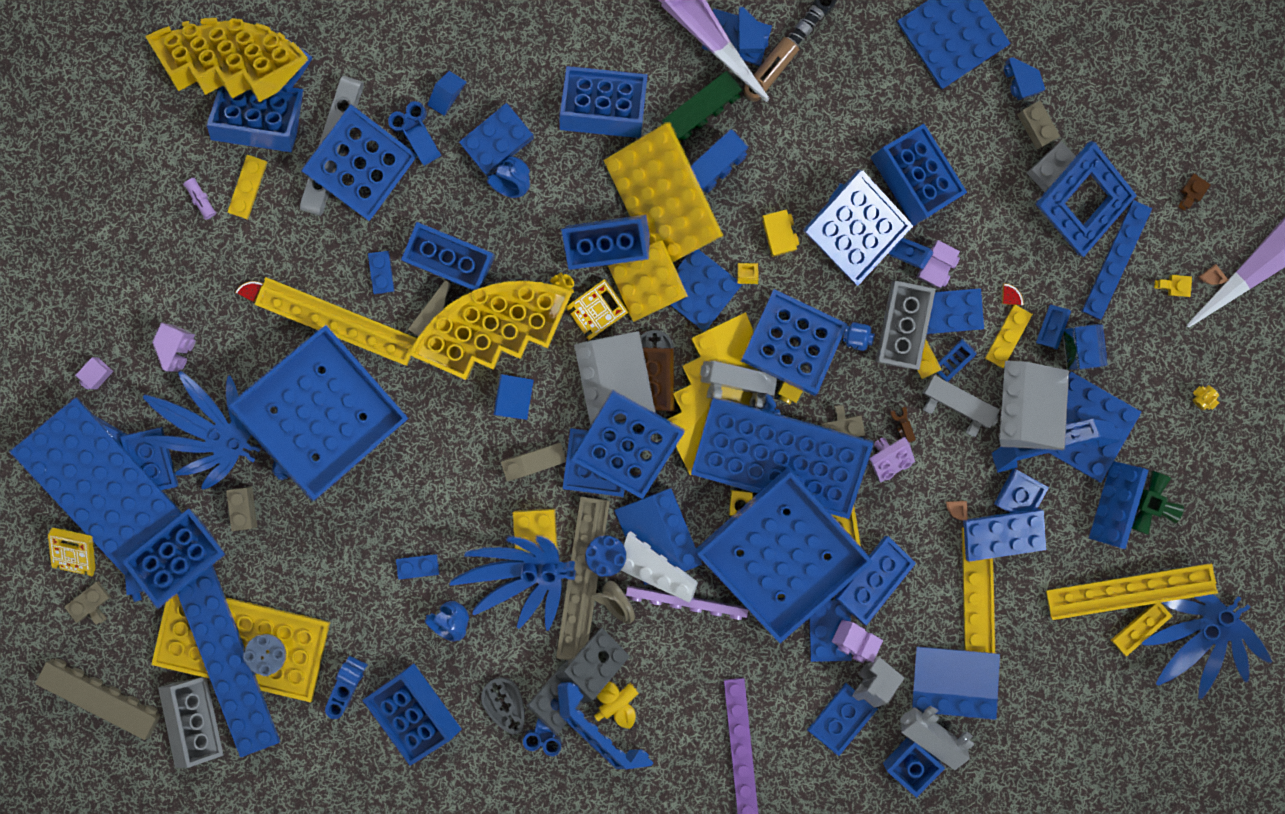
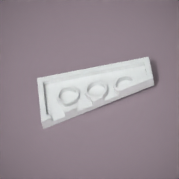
[621,531,698,602]

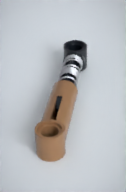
[744,0,836,102]

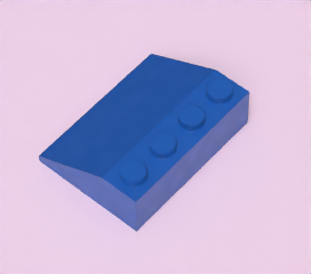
[560,66,648,138]
[207,85,303,152]
[870,124,967,226]
[614,487,702,585]
[122,509,225,608]
[912,646,1000,720]
[362,664,462,766]

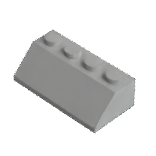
[875,281,936,370]
[158,677,223,768]

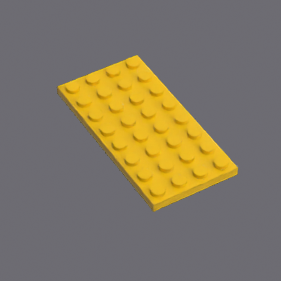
[151,594,330,702]

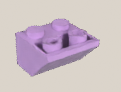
[153,323,196,372]

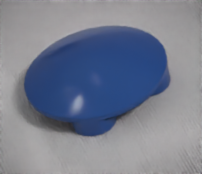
[585,535,626,576]

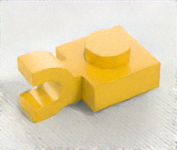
[1154,275,1192,297]

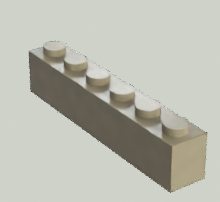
[35,658,161,740]

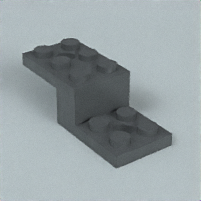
[526,628,630,735]

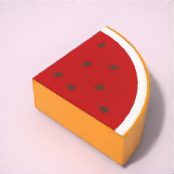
[235,281,263,302]
[1002,283,1023,305]

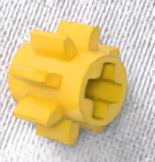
[550,272,574,294]
[1193,385,1219,410]

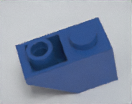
[1004,57,1046,101]

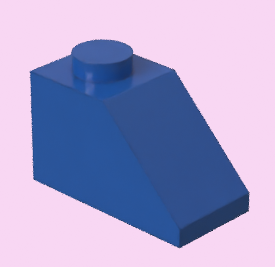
[738,7,768,53]

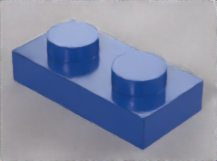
[888,238,934,270]
[368,251,395,294]
[1036,304,1071,349]
[396,554,440,580]

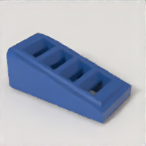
[937,338,977,382]

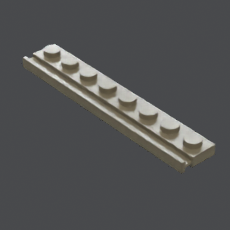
[556,496,610,660]

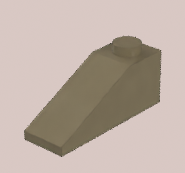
[408,280,451,337]
[501,442,566,481]

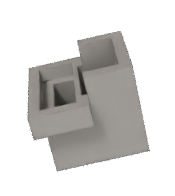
[852,657,904,708]

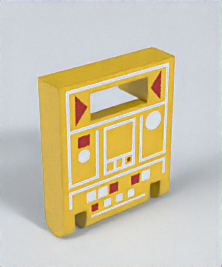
[566,279,629,341]
[48,528,95,576]

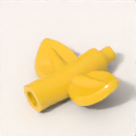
[594,681,639,729]

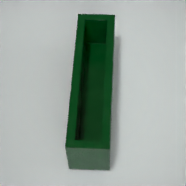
[662,70,742,142]

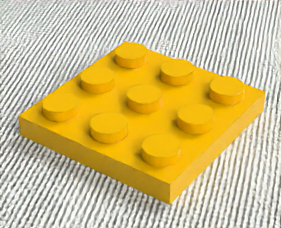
[608,240,688,322]

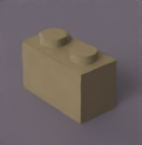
[1017,100,1060,150]
[226,487,257,531]

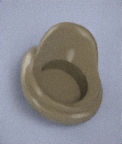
[591,581,635,624]

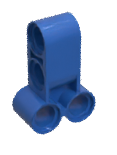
[388,101,442,166]
[325,656,368,719]
[523,699,562,756]

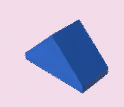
[427,71,466,116]

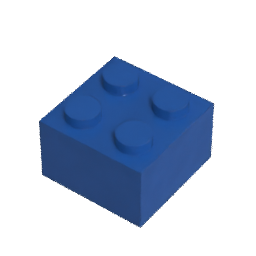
[883,737,945,798]

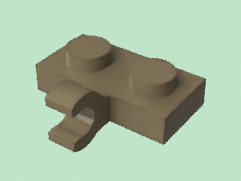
[821,405,866,437]
[65,581,111,625]

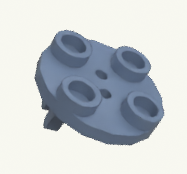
[243,634,286,676]

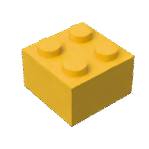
[513,508,558,553]

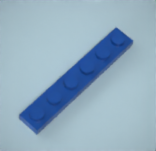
[1081,200,1152,320]

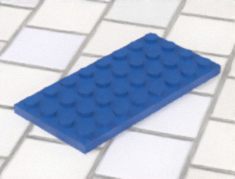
[10,397,183,575]
[691,398,874,519]

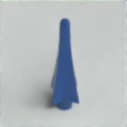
[125,572,143,602]

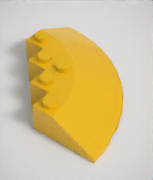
[145,18,308,102]
[409,281,572,380]
[667,312,758,475]

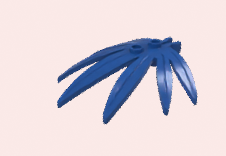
[143,371,261,490]
[450,536,576,631]
[1142,594,1272,699]

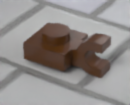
[1178,174,1211,211]
[889,406,916,443]

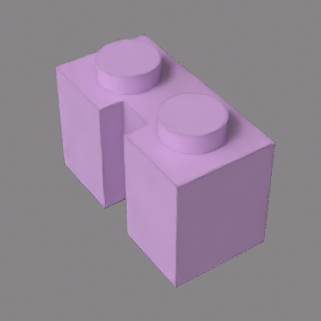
[916,240,960,289]
[832,620,883,663]

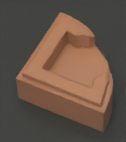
[1199,264,1228,285]
[946,501,968,521]

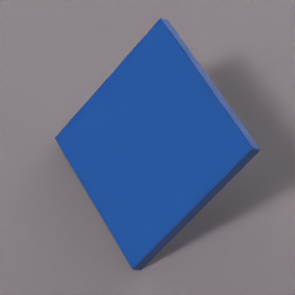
[494,374,534,420]

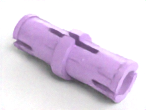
[183,178,216,220]

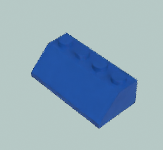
[561,215,650,270]

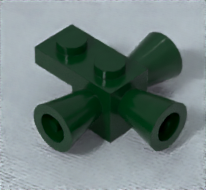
[1131,471,1184,535]

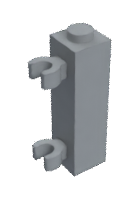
[700,361,777,408]
[922,375,1000,437]
[900,706,974,770]

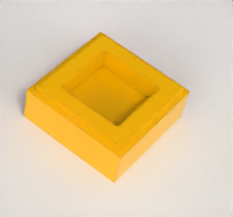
[737,263,759,284]

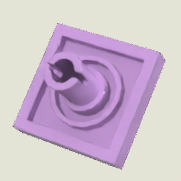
[869,437,915,483]

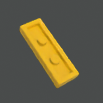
[227,155,267,220]
[984,305,1033,368]
[1111,603,1172,656]

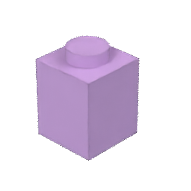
[76,357,113,390]

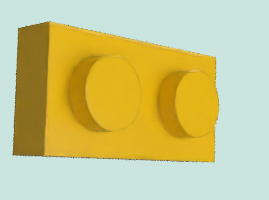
[917,339,941,379]

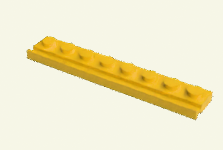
[254,277,417,366]
[962,527,995,653]
[1045,563,1218,620]

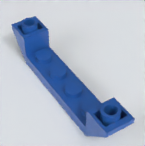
[992,419,1119,473]
[558,682,653,769]

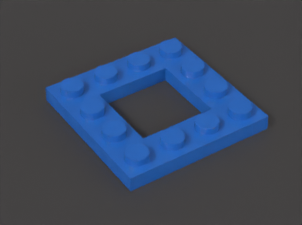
[1035,141,1137,257]

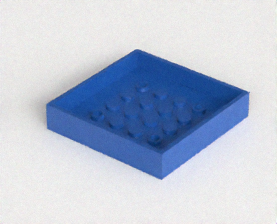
[228,325,409,502]
[696,467,873,643]

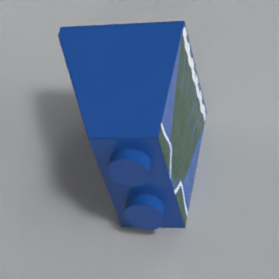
[1063,325,1108,370]

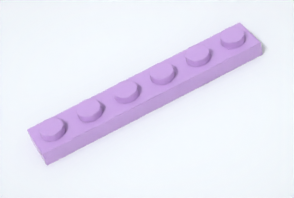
[626,585,748,620]

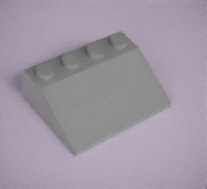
[574,331,655,425]
[1000,361,1069,450]

